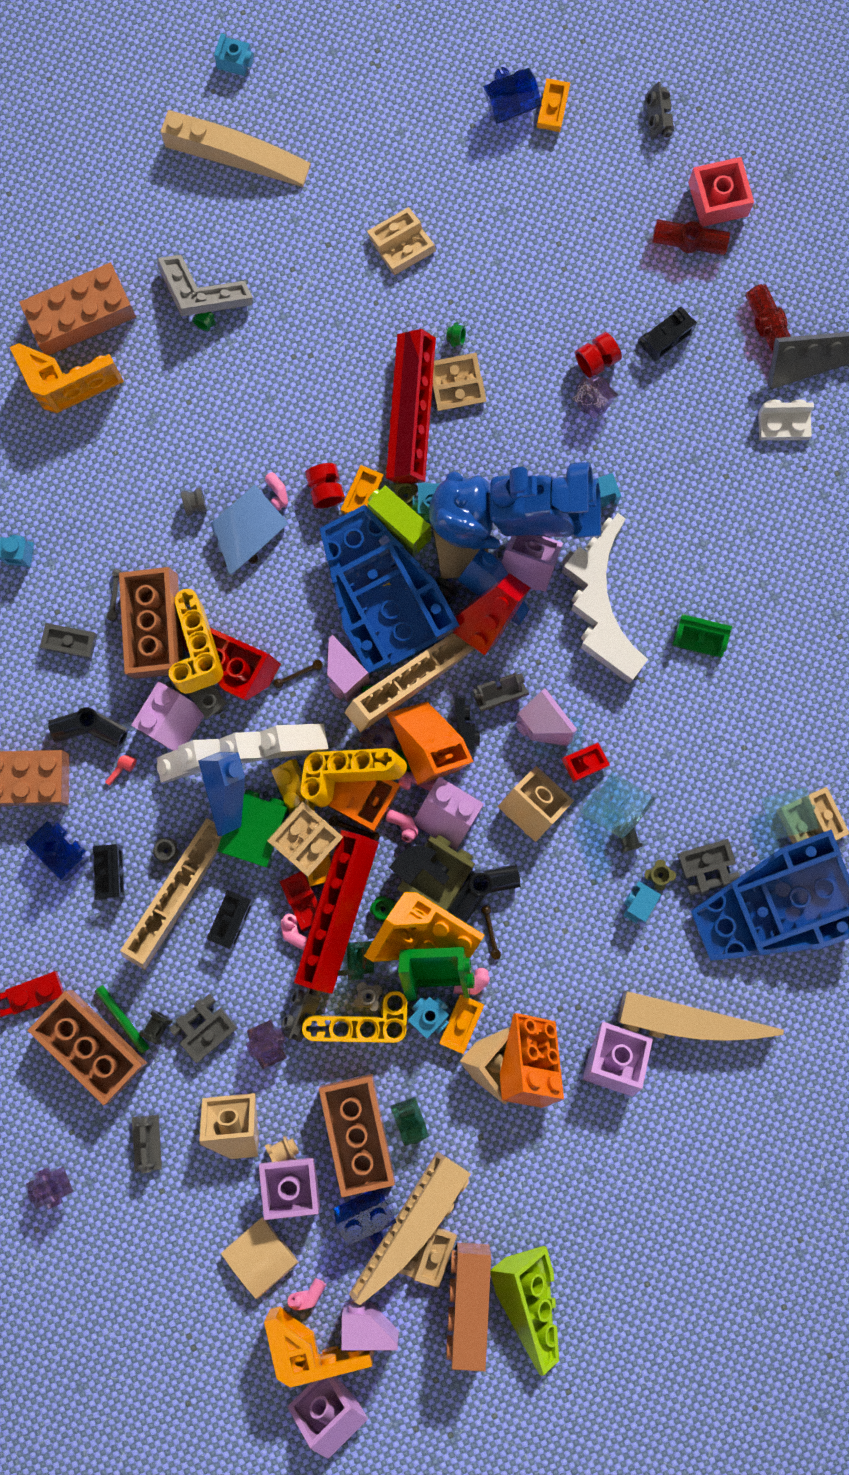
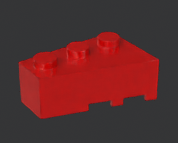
[453,573,531,655]

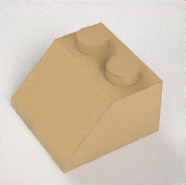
[497,766,574,842]

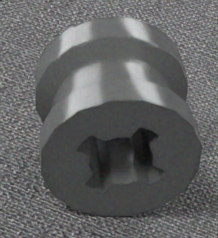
[181,487,207,516]

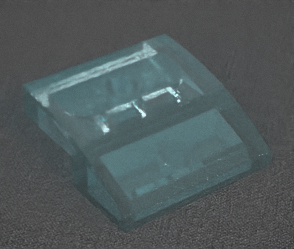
[580,772,656,839]

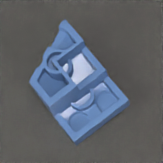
[210,484,288,576]

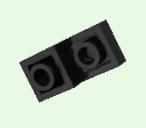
[455,697,480,753]

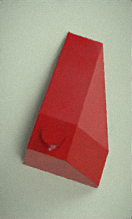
[181,624,281,701]

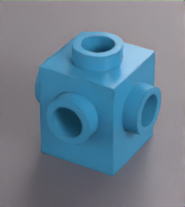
[412,483,440,523]
[408,996,449,1039]

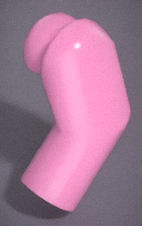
[265,472,288,511]
[398,771,436,791]
[386,809,418,843]
[281,914,308,951]
[454,968,490,995]
[287,1278,326,1311]

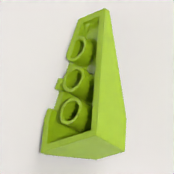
[490,1246,559,1376]

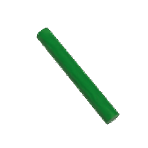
[94,985,150,1055]

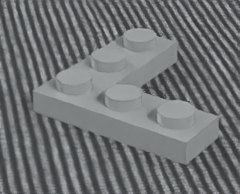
[157,255,253,316]

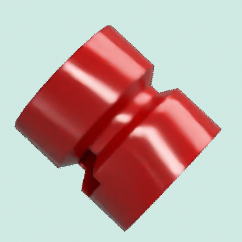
[575,332,622,379]
[305,463,345,509]

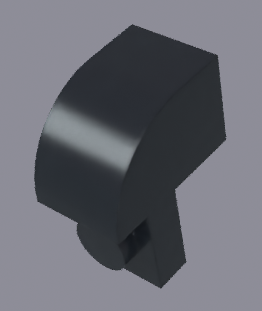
[389,846,450,885]

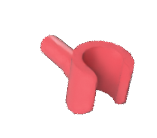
[105,755,137,786]

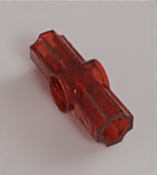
[652,219,730,256]
[745,284,791,353]

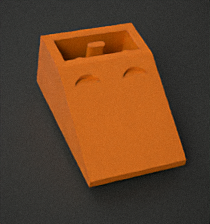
[387,701,473,785]
[316,750,401,833]
[500,1013,564,1108]

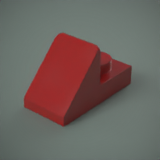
[561,743,610,783]

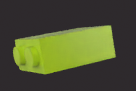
[367,485,431,557]

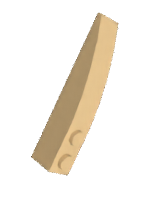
[160,110,311,187]
[344,633,475,733]
[120,818,222,970]
[617,991,784,1041]
[349,1151,471,1305]

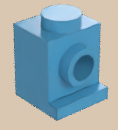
[214,33,254,76]
[597,473,621,508]
[0,535,35,568]
[623,881,661,924]

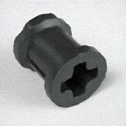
[613,821,643,853]
[139,1010,173,1045]

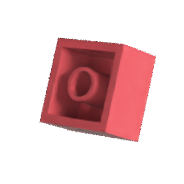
[688,157,754,227]

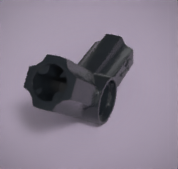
[48,707,129,749]
[448,864,521,922]

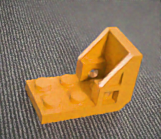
[10,343,124,414]
[364,892,484,962]
[264,1306,374,1388]

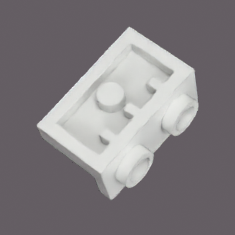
[758,400,814,441]

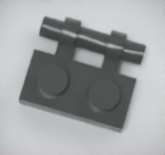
[677,839,740,896]
[169,994,238,1064]

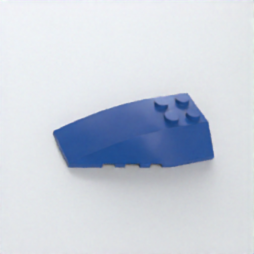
[319,504,460,674]
[691,830,849,961]

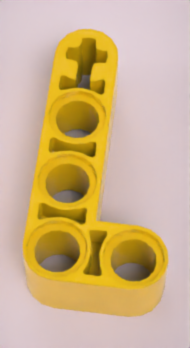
[169,589,223,694]
[300,748,407,808]
[302,990,407,1043]

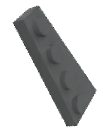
[768,332,849,389]

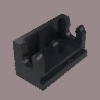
[637,306,697,362]
[92,844,125,900]
[207,890,254,949]

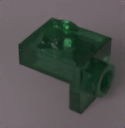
[338,941,374,980]
[390,1097,429,1146]

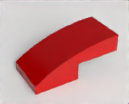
[279,871,318,932]

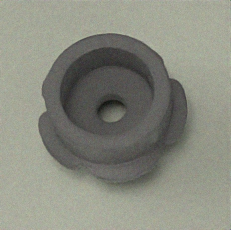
[153,838,179,863]

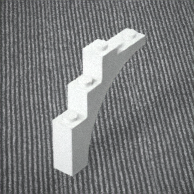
[562,513,648,684]
[156,724,328,783]

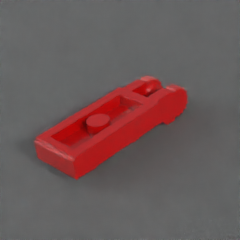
[0,971,64,1018]

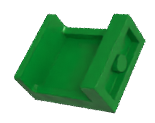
[217,789,288,869]
[398,947,475,1001]

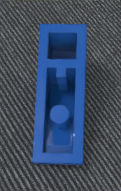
[458,548,530,626]
[198,752,245,836]

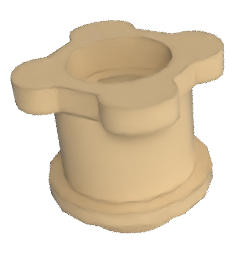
[265,1136,299,1162]

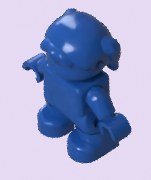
[429,462,601,550]

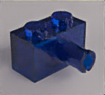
[483,67,542,125]
[25,821,89,881]
[333,1188,397,1253]

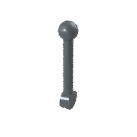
[106,569,121,621]

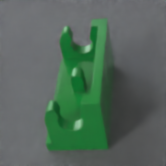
[672,614,732,658]

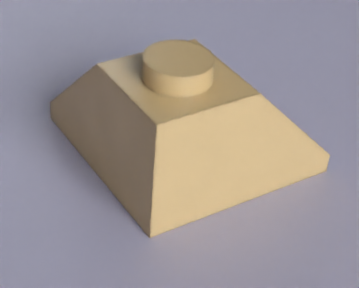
[460,1027,510,1104]
[199,1093,259,1159]

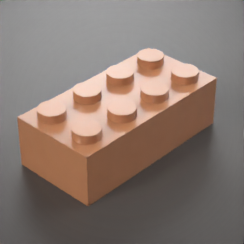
[19,262,136,356]
[119,567,183,679]
[0,750,69,807]
[27,990,147,1106]
[319,1074,396,1198]
[446,1242,491,1372]

